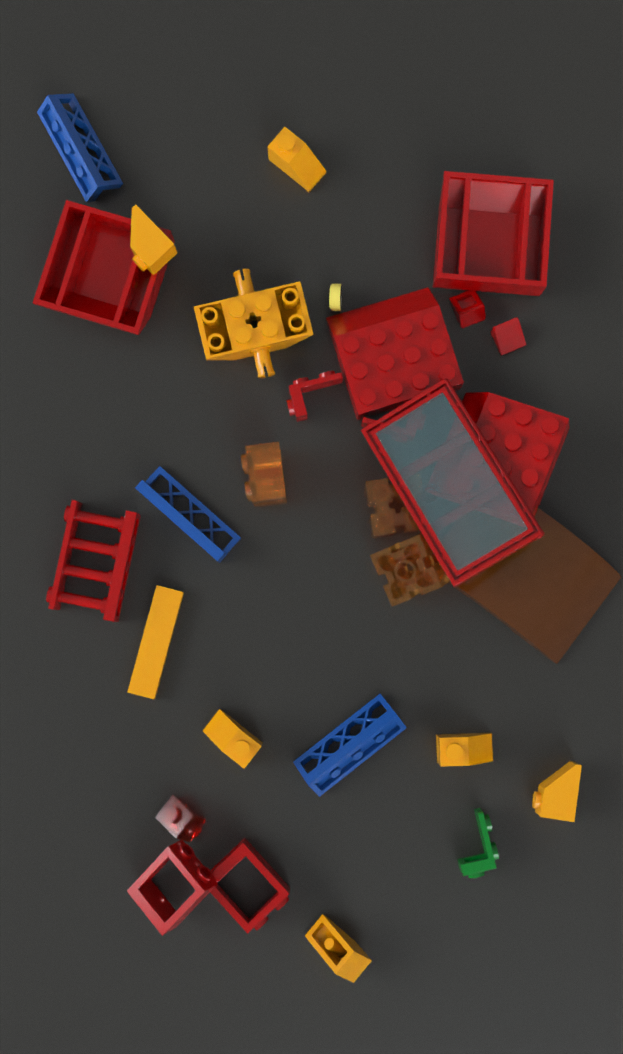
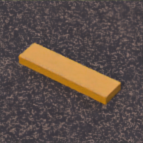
[128,585,184,699]

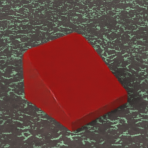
[449,290,486,328]
[490,317,526,356]

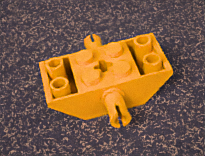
[194,269,313,378]

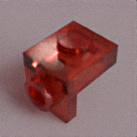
[155,795,206,842]

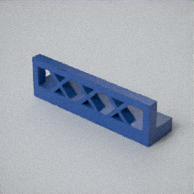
[37,93,123,202]
[135,466,241,563]
[293,694,407,797]

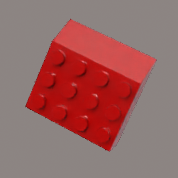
[433,171,554,296]
[33,200,175,335]
[326,287,464,420]
[426,392,570,529]

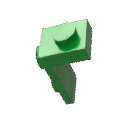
[457,808,499,878]

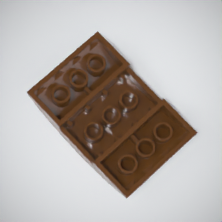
[424,508,622,664]

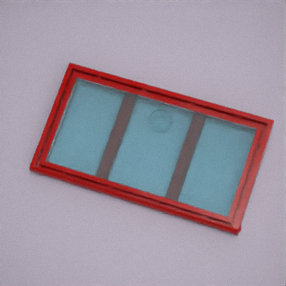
[361,378,545,588]

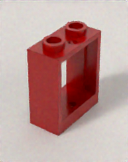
[210,838,290,934]
[127,840,218,936]

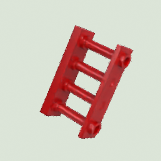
[46,500,141,622]

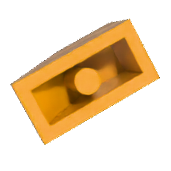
[267,127,326,192]
[130,205,177,275]
[203,709,263,769]
[436,733,493,767]
[532,761,582,822]
[305,914,372,983]

